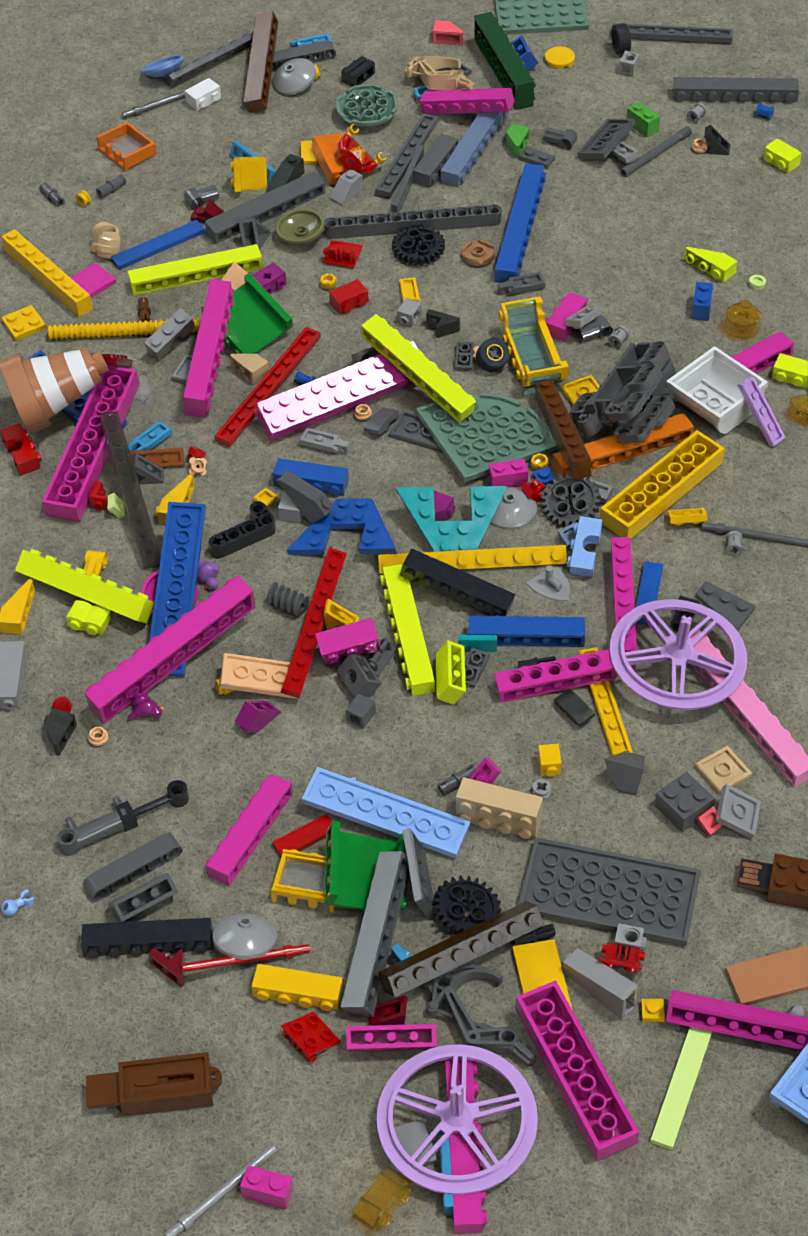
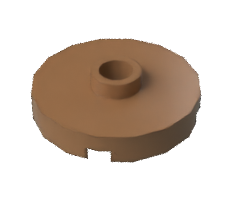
[462,240,495,266]

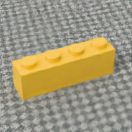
[251,964,344,1011]

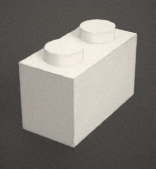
[185,78,221,111]

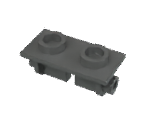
[367,637,397,677]

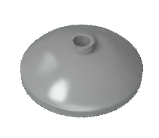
[272,58,316,95]
[490,487,537,529]
[212,913,277,959]

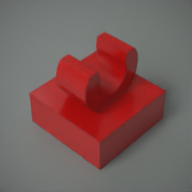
[521,479,546,502]

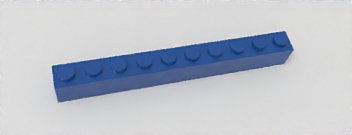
[495,163,546,282]

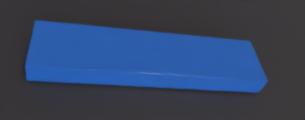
[636,561,663,625]

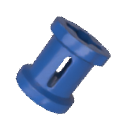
[755,102,774,120]

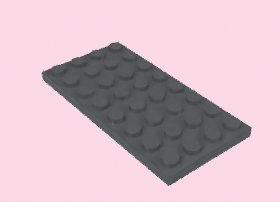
[518,837,701,946]

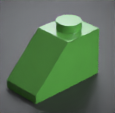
[505,123,530,158]

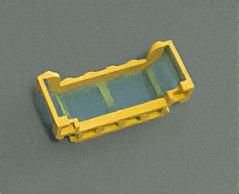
[498,296,569,387]

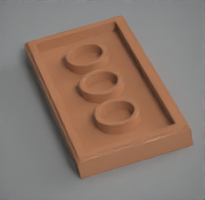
[725,945,808,1005]

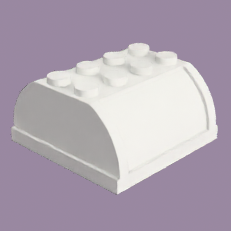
[666,346,768,434]

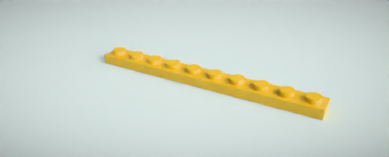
[378,545,567,574]

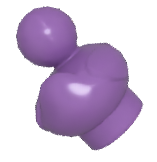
[197,560,219,590]

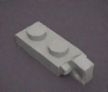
[299,428,350,454]

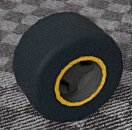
[476,338,510,372]

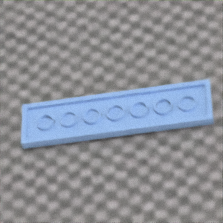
[301,767,470,859]

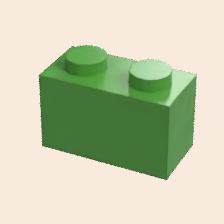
[627,102,660,137]

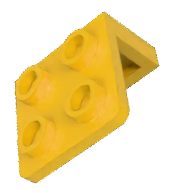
[231,157,267,192]

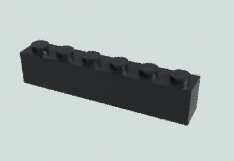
[400,548,516,616]
[81,917,213,958]

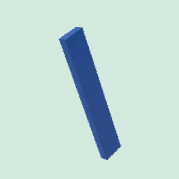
[111,220,205,270]

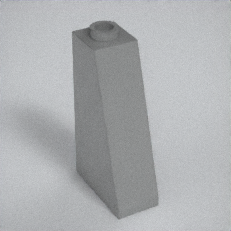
[0,641,27,710]
[563,948,638,1020]

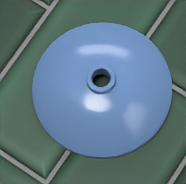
[141,54,185,79]

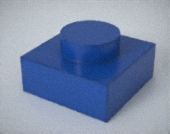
[532,466,556,486]

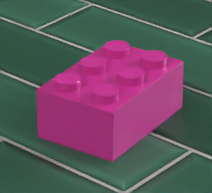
[316,617,381,665]

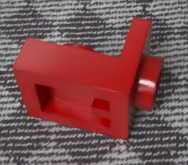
[88,481,108,511]

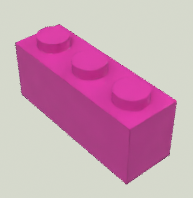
[545,292,588,341]

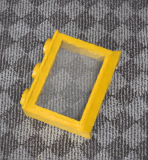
[270,849,335,912]

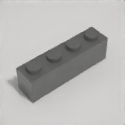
[413,134,458,188]

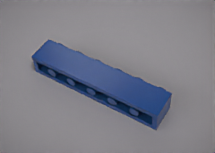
[468,615,585,647]

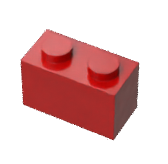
[329,279,369,315]

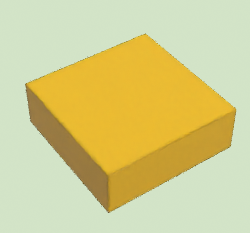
[253,487,279,508]

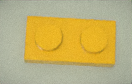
[667,508,707,525]

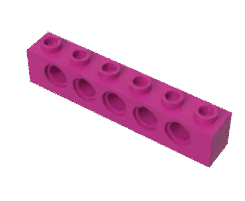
[494,649,616,703]

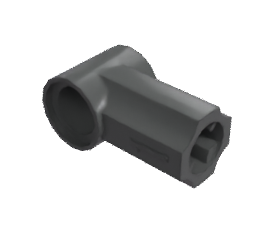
[544,127,578,150]
[184,185,219,209]
[576,316,613,341]

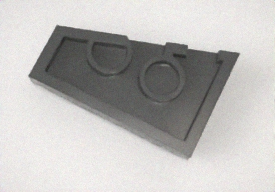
[695,581,756,631]

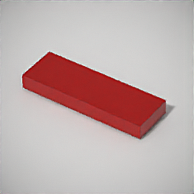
[272,814,332,857]

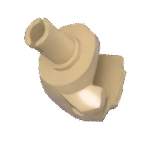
[91,222,121,259]

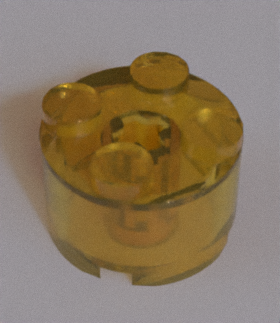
[725,300,761,340]

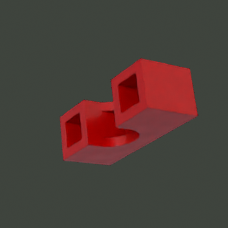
[0,423,42,476]

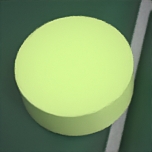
[749,275,766,290]

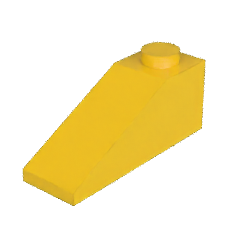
[156,474,195,524]
[0,579,35,635]

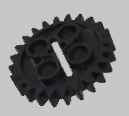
[392,225,445,266]
[432,875,502,935]

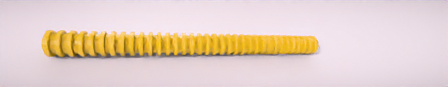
[48,318,201,340]

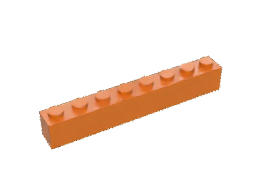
[553,413,694,478]

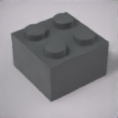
[655,771,715,833]

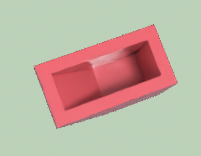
[433,20,463,45]

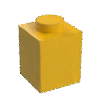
[538,744,562,777]

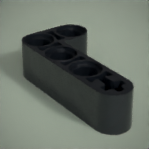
[209,501,276,559]

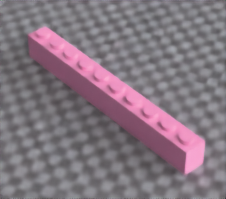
[691,630,808,787]

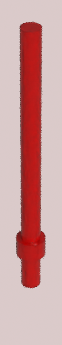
[181,944,310,973]

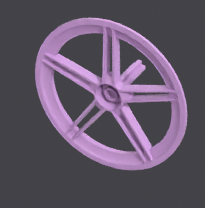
[609,599,747,710]
[377,1045,538,1195]

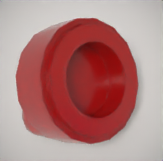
[187,446,206,460]
[52,696,72,713]

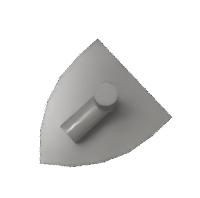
[526,565,570,601]

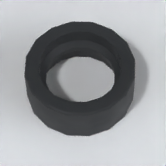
[611,23,631,54]

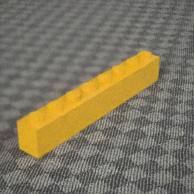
[1,229,93,317]

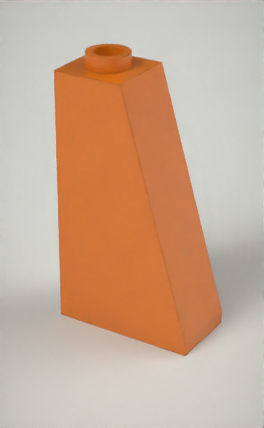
[311,133,347,185]

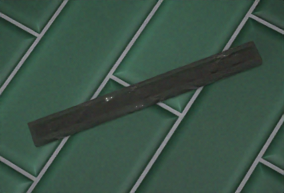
[100,411,161,569]

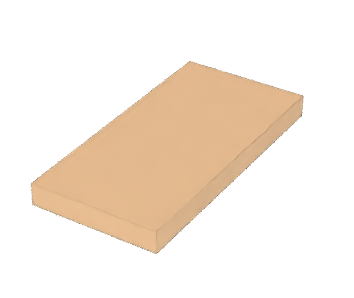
[220,653,296,698]

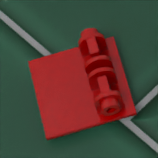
[322,240,363,268]
[598,943,646,973]
[281,1011,341,1063]

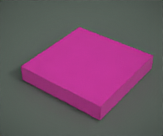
[70,263,117,298]

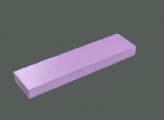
[737,375,786,447]

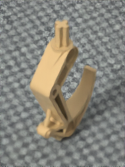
[405,56,474,90]

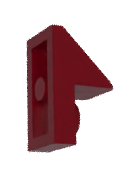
[190,199,224,223]
[148,948,185,988]
[368,996,407,1026]

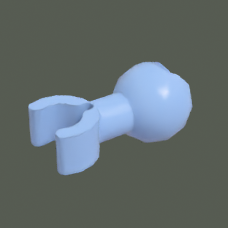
[1,890,35,916]

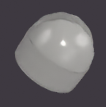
[788,1003,804,1017]

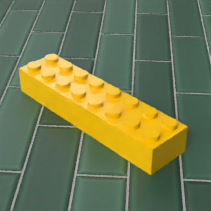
[600,430,725,540]

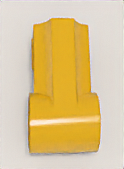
[84,550,108,576]

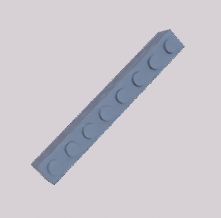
[441,112,509,187]

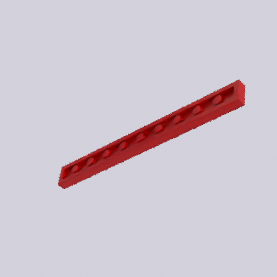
[214,327,321,447]
[281,547,347,699]

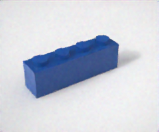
[273,458,349,496]

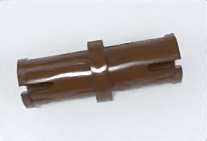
[138,297,151,322]

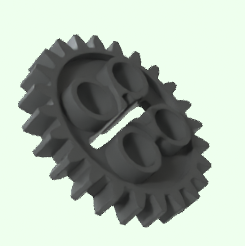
[541,473,601,528]

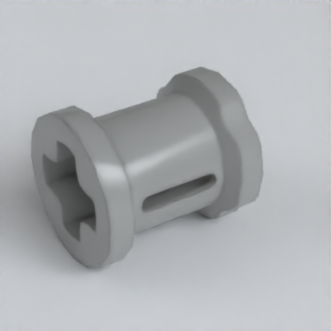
[687,103,707,123]
[608,326,630,348]
[726,531,743,555]

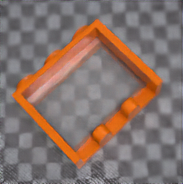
[96,122,156,172]

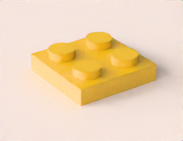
[1,305,47,341]

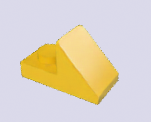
[324,599,359,630]

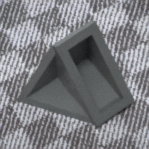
[238,218,272,251]
[604,751,645,795]

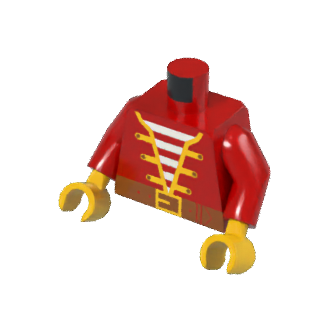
[337,124,387,174]

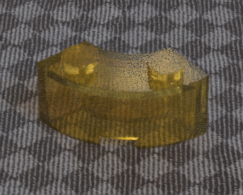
[352,1167,413,1232]

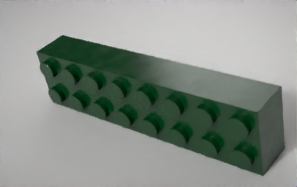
[474,12,536,110]

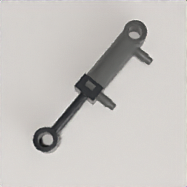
[57,780,189,856]

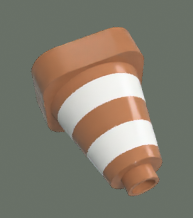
[0,348,109,433]

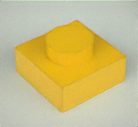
[641,999,665,1022]

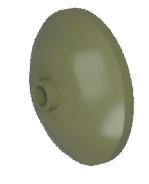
[276,208,325,244]

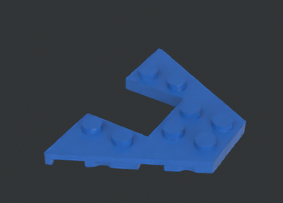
[287,498,397,555]

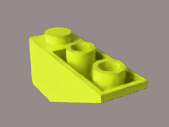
[684,247,737,283]

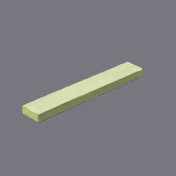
[650,1027,712,1150]

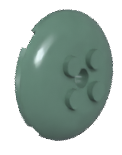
[336,84,398,127]

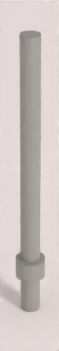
[164,1145,278,1236]

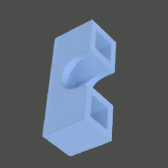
[567,516,602,577]

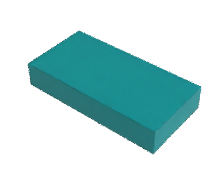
[458,635,497,652]

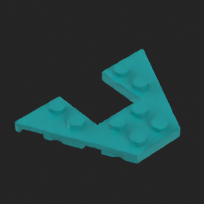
[396,486,507,552]

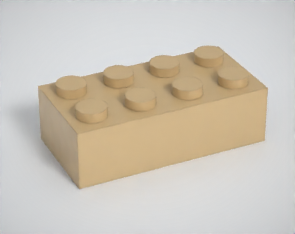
[456,777,543,840]

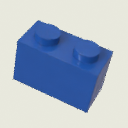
[511,35,539,70]
[692,282,713,321]

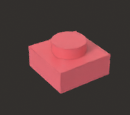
[696,806,723,836]

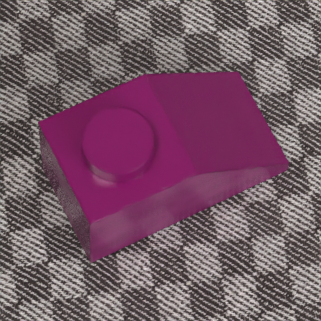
[434,491,455,521]
[235,701,281,733]

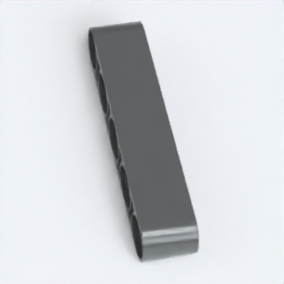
[272,40,336,72]
[83,833,183,901]

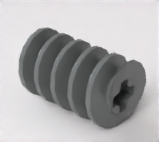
[267,582,309,617]

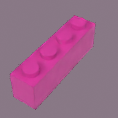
[731,331,794,374]
[346,1024,437,1052]

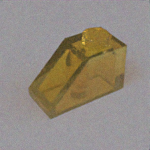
[787,394,808,426]

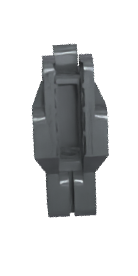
[570,341,676,443]

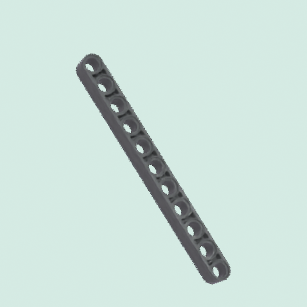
[324,204,501,239]

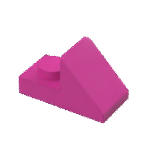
[469,757,501,786]

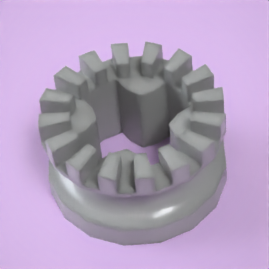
[532,779,551,799]

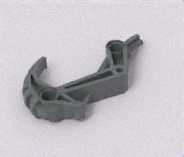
[427,963,537,1066]

